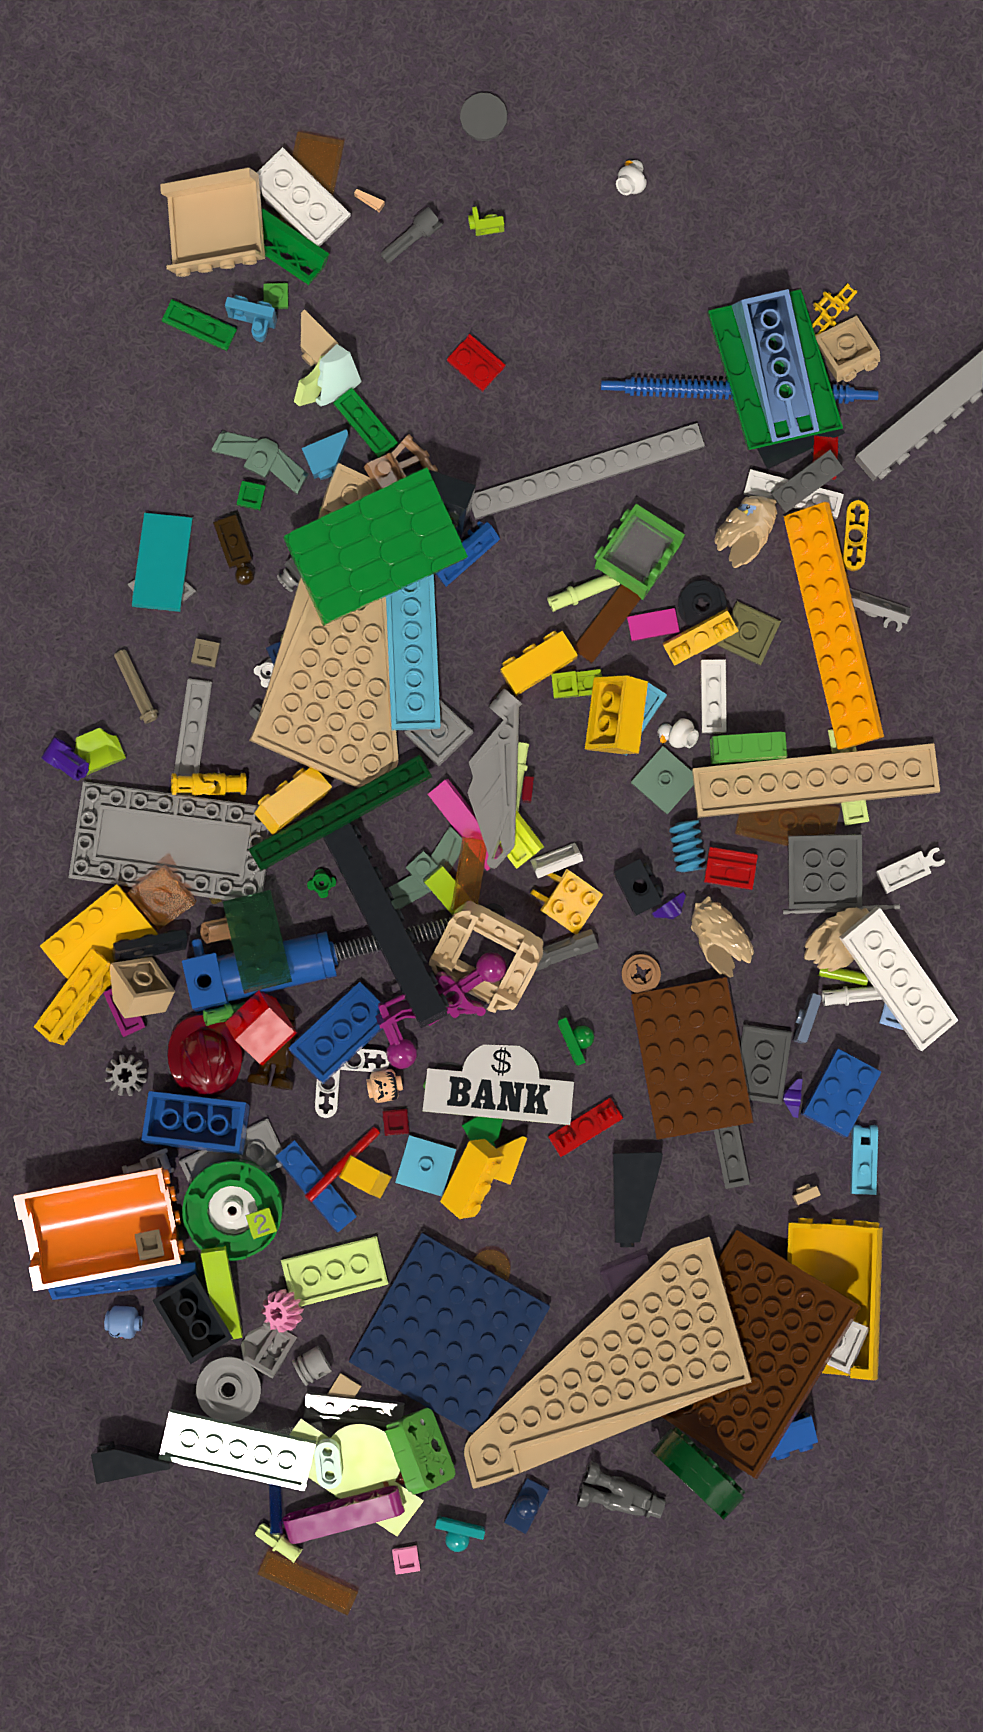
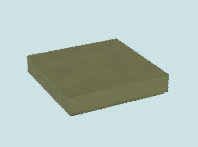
[717,601,781,666]

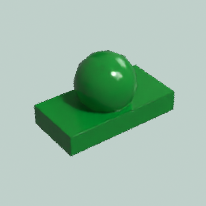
[557,1018,594,1066]

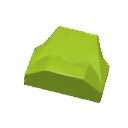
[74,728,126,775]

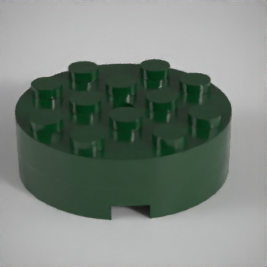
[650,1427,745,1520]

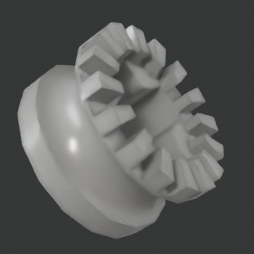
[277,568,299,592]

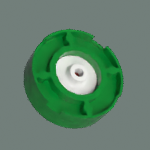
[183,1159,283,1261]

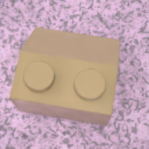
[110,957,175,1018]

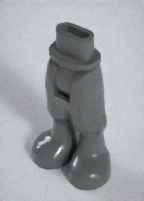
[576,1461,666,1519]

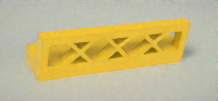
[34,948,114,1045]

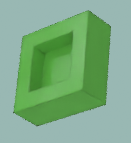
[264,283,288,309]

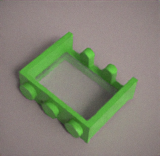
[594,504,685,600]

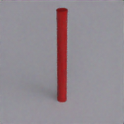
[305,1127,380,1202]

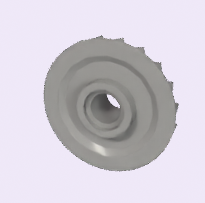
[196,1357,261,1422]

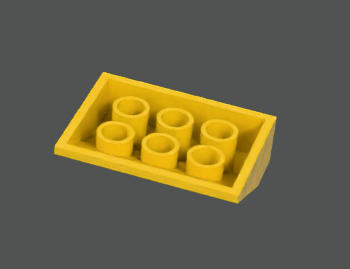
[40,884,158,992]

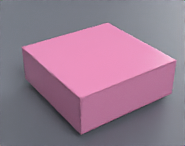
[392,1545,420,1575]

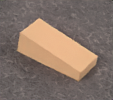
[354,189,385,212]

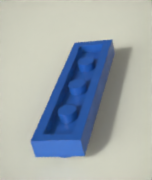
[275,1140,357,1233]

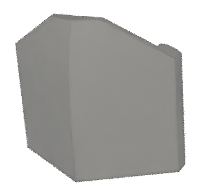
[241,1322,297,1379]

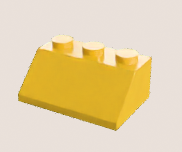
[585,676,648,754]

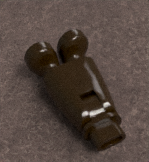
[247,1003,296,1090]

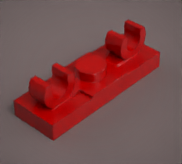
[548,1098,623,1157]

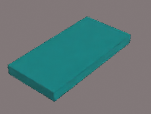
[132,513,193,612]

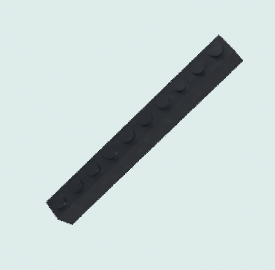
[311,798,449,1028]

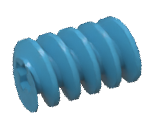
[669,820,706,872]

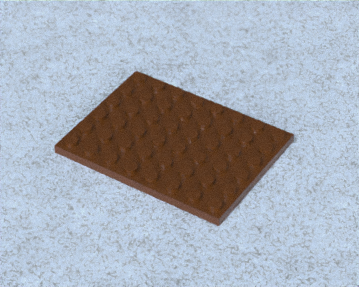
[661,1230,861,1479]

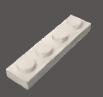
[744,469,844,519]

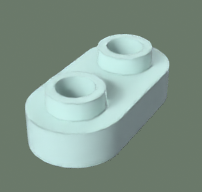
[314,1438,343,1489]

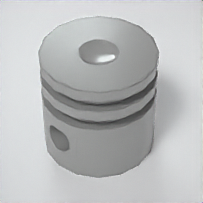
[292,1346,332,1386]

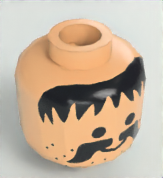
[366,1069,403,1103]

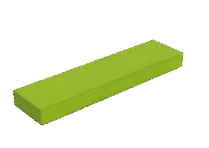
[201,1246,243,1339]

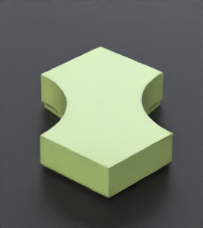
[294,355,325,406]

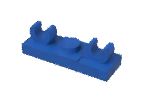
[436,521,500,587]

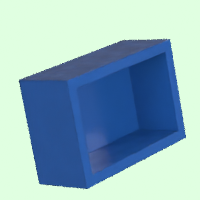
[801,1049,881,1137]

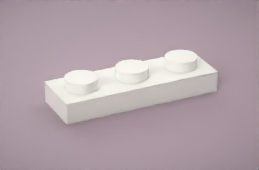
[701,660,726,733]

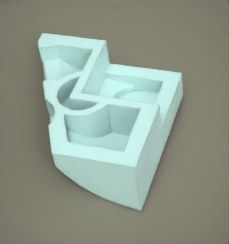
[316,344,361,406]

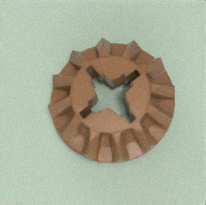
[621,954,661,993]

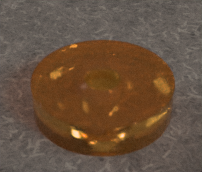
[473,1249,510,1281]

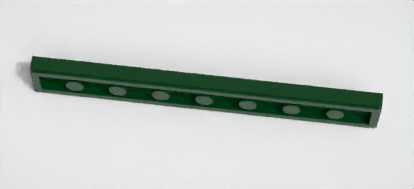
[248,755,432,871]

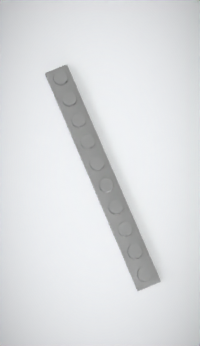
[471,423,705,520]

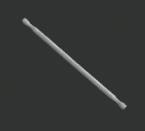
[783,904,900,914]

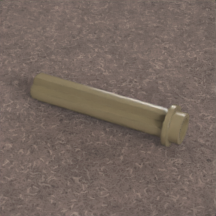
[114,649,158,724]

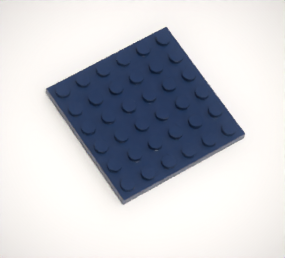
[349,1232,550,1434]

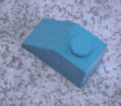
[302,430,349,480]

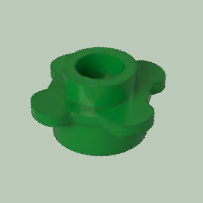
[307,869,336,898]

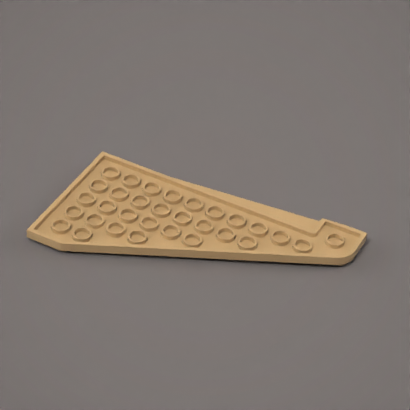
[249,463,398,788]
[464,1237,752,1489]

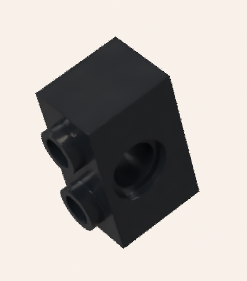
[613,859,664,917]

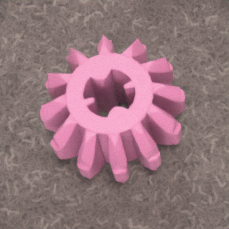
[260,1289,304,1333]

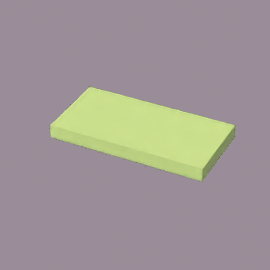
[281,1236,388,1307]

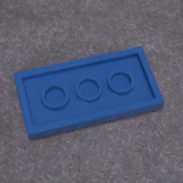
[289,982,383,1084]

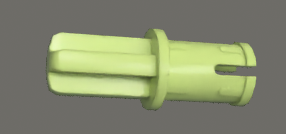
[255,1523,303,1563]

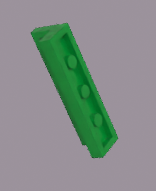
[261,208,329,285]

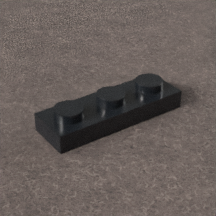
[112,929,187,963]

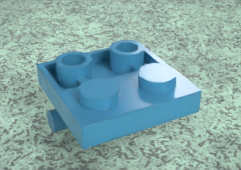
[225,295,277,342]

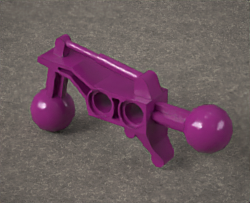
[375,952,507,1069]

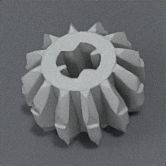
[105,1055,147,1096]

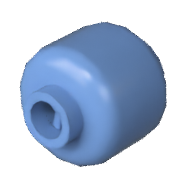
[104,1306,143,1339]

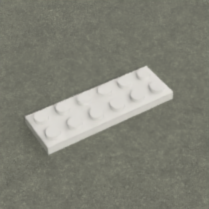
[839,907,958,1051]

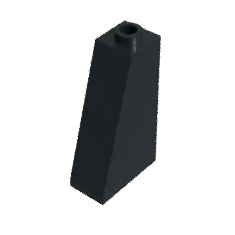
[612,1152,663,1247]

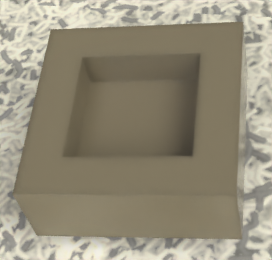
[191,638,221,668]
[135,1229,164,1260]

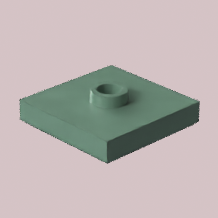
[631,746,694,815]

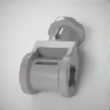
[122,1148,175,1174]

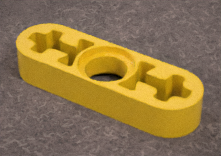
[842,500,869,571]

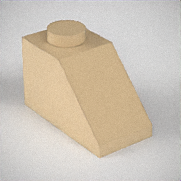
[301,310,339,366]

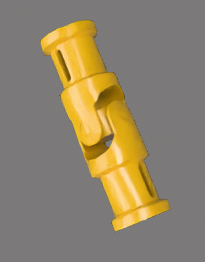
[171,773,246,795]

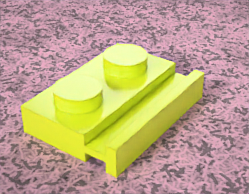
[499,810,544,869]

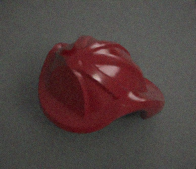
[167,1013,242,1097]

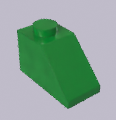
[462,1116,503,1147]

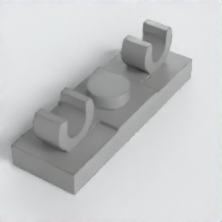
[849,588,911,632]

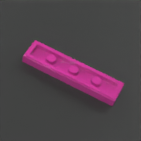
[428,779,503,871]

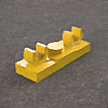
[663,609,739,666]

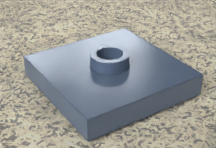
[793,993,822,1044]

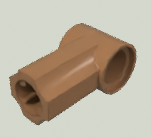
[200,911,251,944]

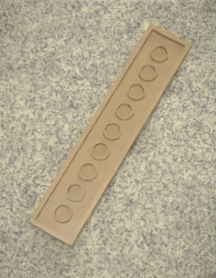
[692,744,940,818]

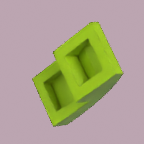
[551,669,602,698]

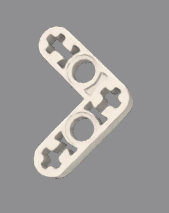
[315,1049,389,1118]

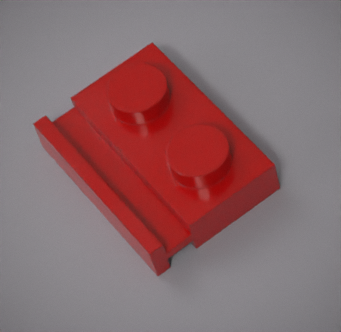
[447,334,506,392]
[704,847,758,890]

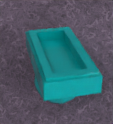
[435,1516,485,1552]

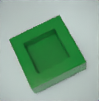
[237,481,266,511]

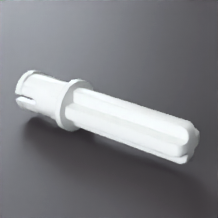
[822,986,882,1006]

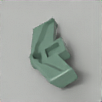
[212,431,309,495]
[389,827,467,909]

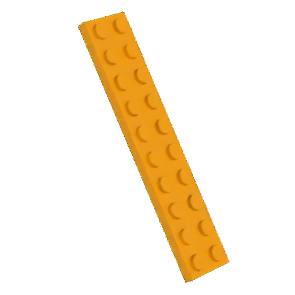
[783,502,884,750]

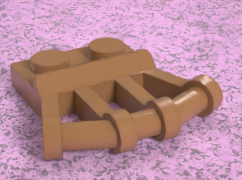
[364,434,438,491]

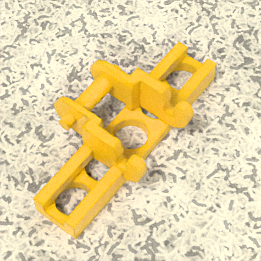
[812,283,857,336]

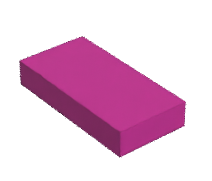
[627,608,679,641]

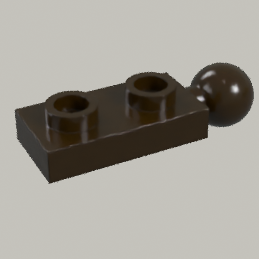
[213,514,254,585]

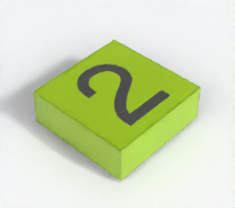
[245,1207,277,1239]

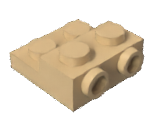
[815,316,880,382]

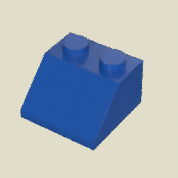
[771,1412,818,1460]

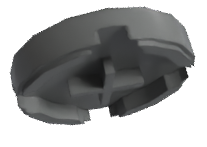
[460,93,507,141]

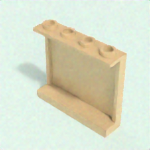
[160,168,265,277]

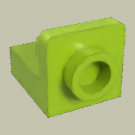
[468,206,504,236]

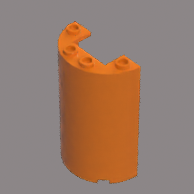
[14,1167,185,1291]

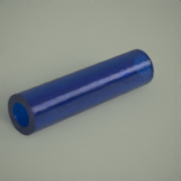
[269,1484,283,1535]

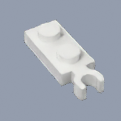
[876,848,945,894]

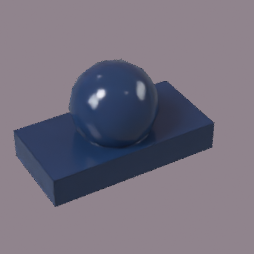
[504,1478,549,1534]

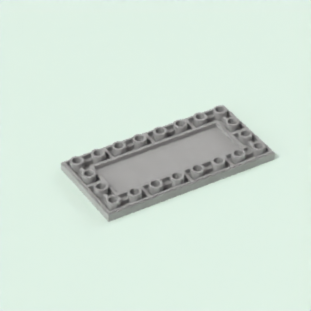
[68,782,272,905]

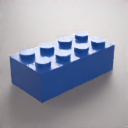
[142,1091,250,1155]

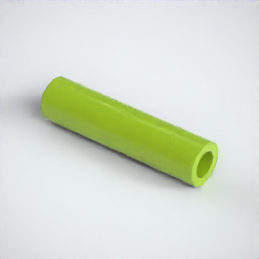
[818,968,868,986]

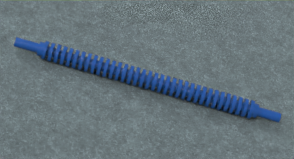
[601,377,878,404]

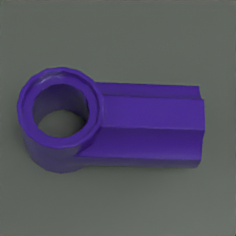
[41,737,89,781]

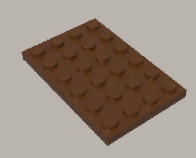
[631,977,754,1140]

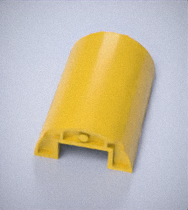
[787,1218,883,1380]

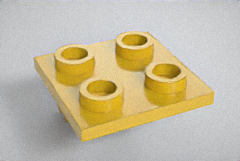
[530,869,603,935]

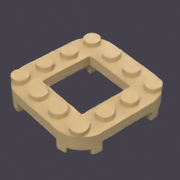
[429,901,543,1013]

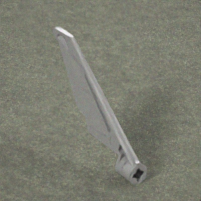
[467,689,522,869]

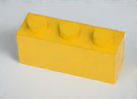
[500,631,578,696]
[254,767,332,835]
[440,1139,504,1219]

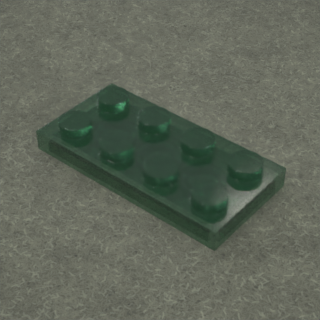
[223,890,292,994]

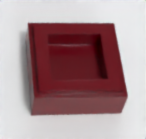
[521,776,534,803]
[382,1109,409,1136]

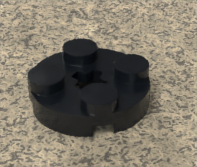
[678,580,727,627]

